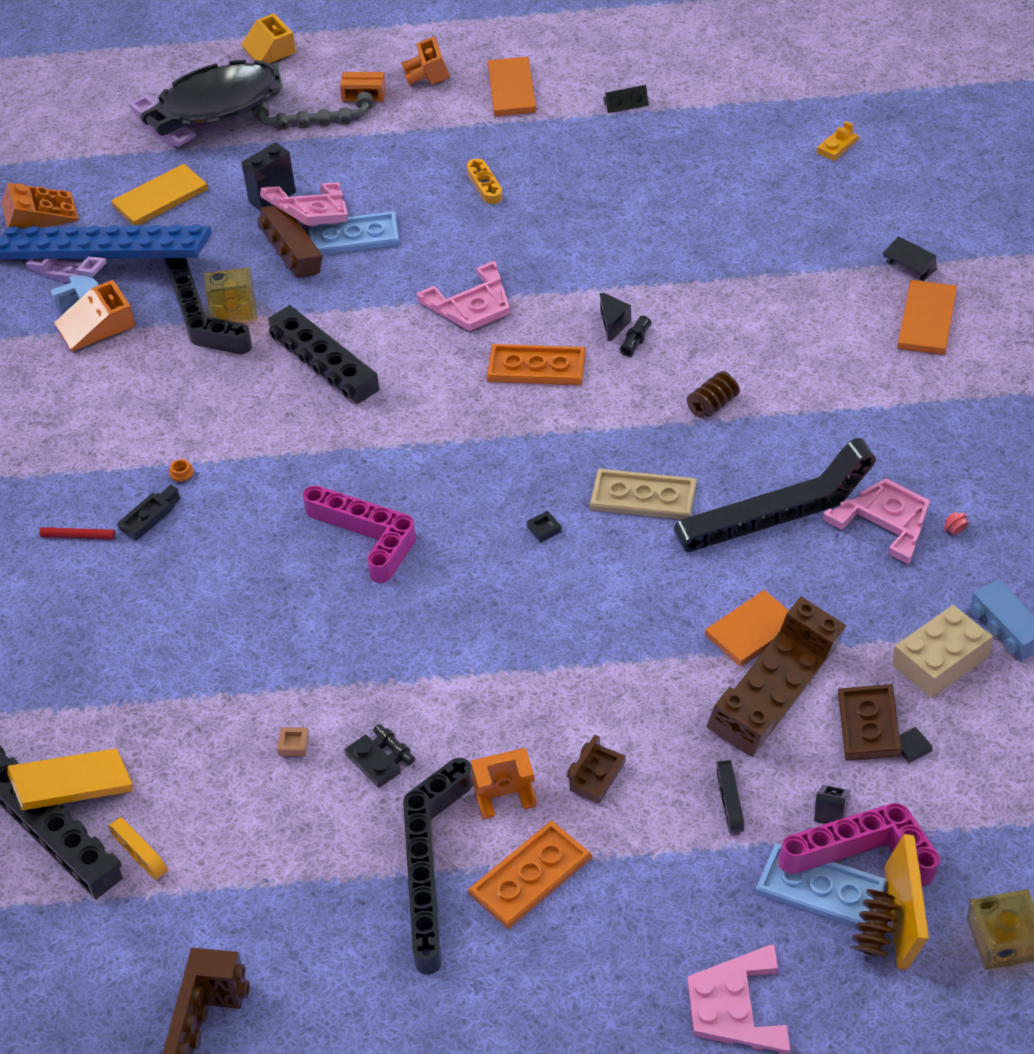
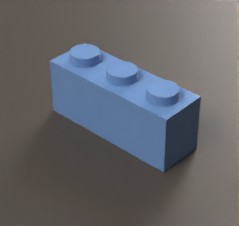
[970,579,1034,661]

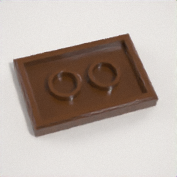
[838,684,902,760]

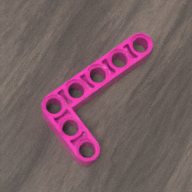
[303,486,416,583]
[778,803,940,886]

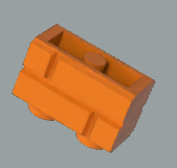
[340,72,386,102]

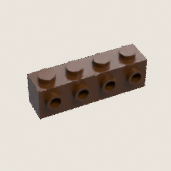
[257,205,323,277]

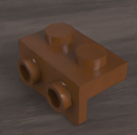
[567,735,626,803]

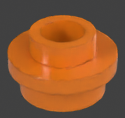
[169,459,194,482]

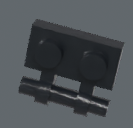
[344,724,415,788]

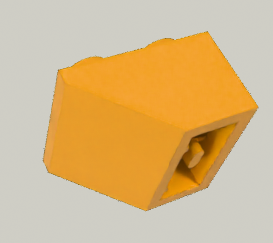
[241,13,296,63]

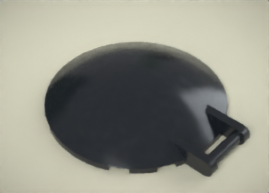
[140,59,280,136]

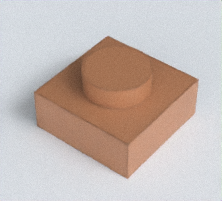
[277,727,309,756]

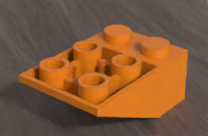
[1,183,79,228]
[54,280,135,352]

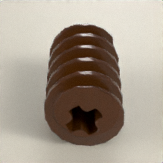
[687,371,740,418]
[850,889,902,957]

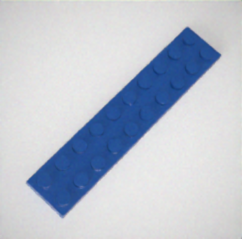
[0,224,212,259]

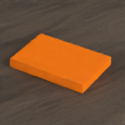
[705,590,789,667]

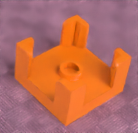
[471,748,537,820]

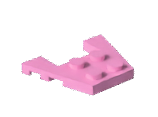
[260,182,348,226]
[416,261,510,331]
[823,478,930,564]
[687,945,790,1054]

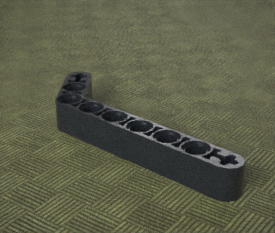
[163,258,253,354]
[673,438,876,552]
[403,758,473,975]

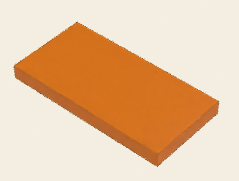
[487,56,536,116]
[897,280,957,355]
[487,344,586,385]
[468,820,592,929]

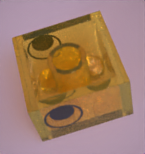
[204,267,258,322]
[967,889,1034,970]

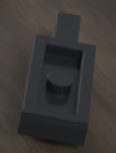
[117,485,181,541]

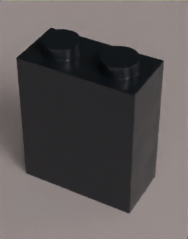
[241,142,296,211]

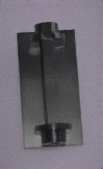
[603,85,649,113]

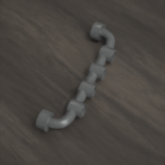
[252,92,374,130]

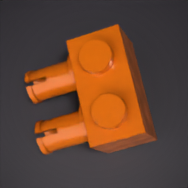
[401,36,450,86]

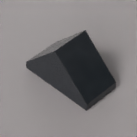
[599,293,631,341]
[814,784,851,824]

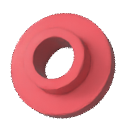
[944,512,969,536]

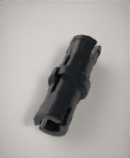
[620,315,652,357]

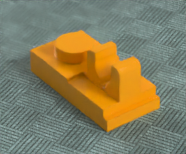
[816,121,859,161]

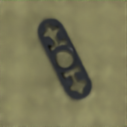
[716,760,744,834]

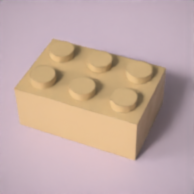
[893,605,993,698]

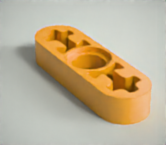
[467,159,503,204]
[108,817,168,881]

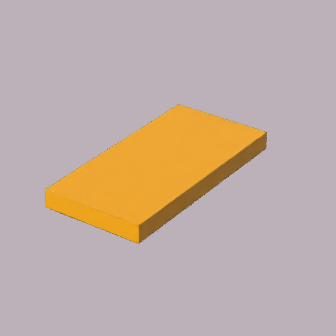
[111,163,208,226]
[7,748,133,810]
[884,834,929,969]

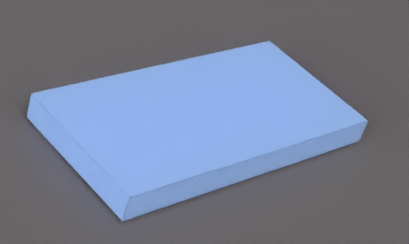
[308,211,400,255]
[756,843,887,927]

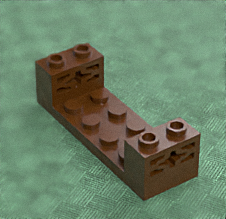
[706,596,846,757]
[163,947,250,1054]

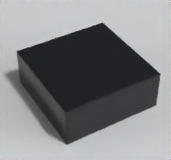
[526,511,562,543]
[899,727,932,763]

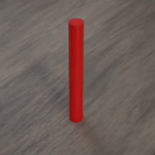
[39,527,116,540]

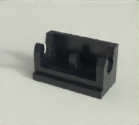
[883,236,937,281]

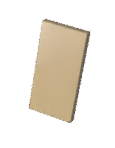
[590,469,697,520]

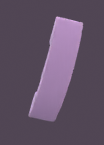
[129,94,196,146]
[26,256,107,283]

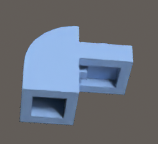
[50,275,99,312]

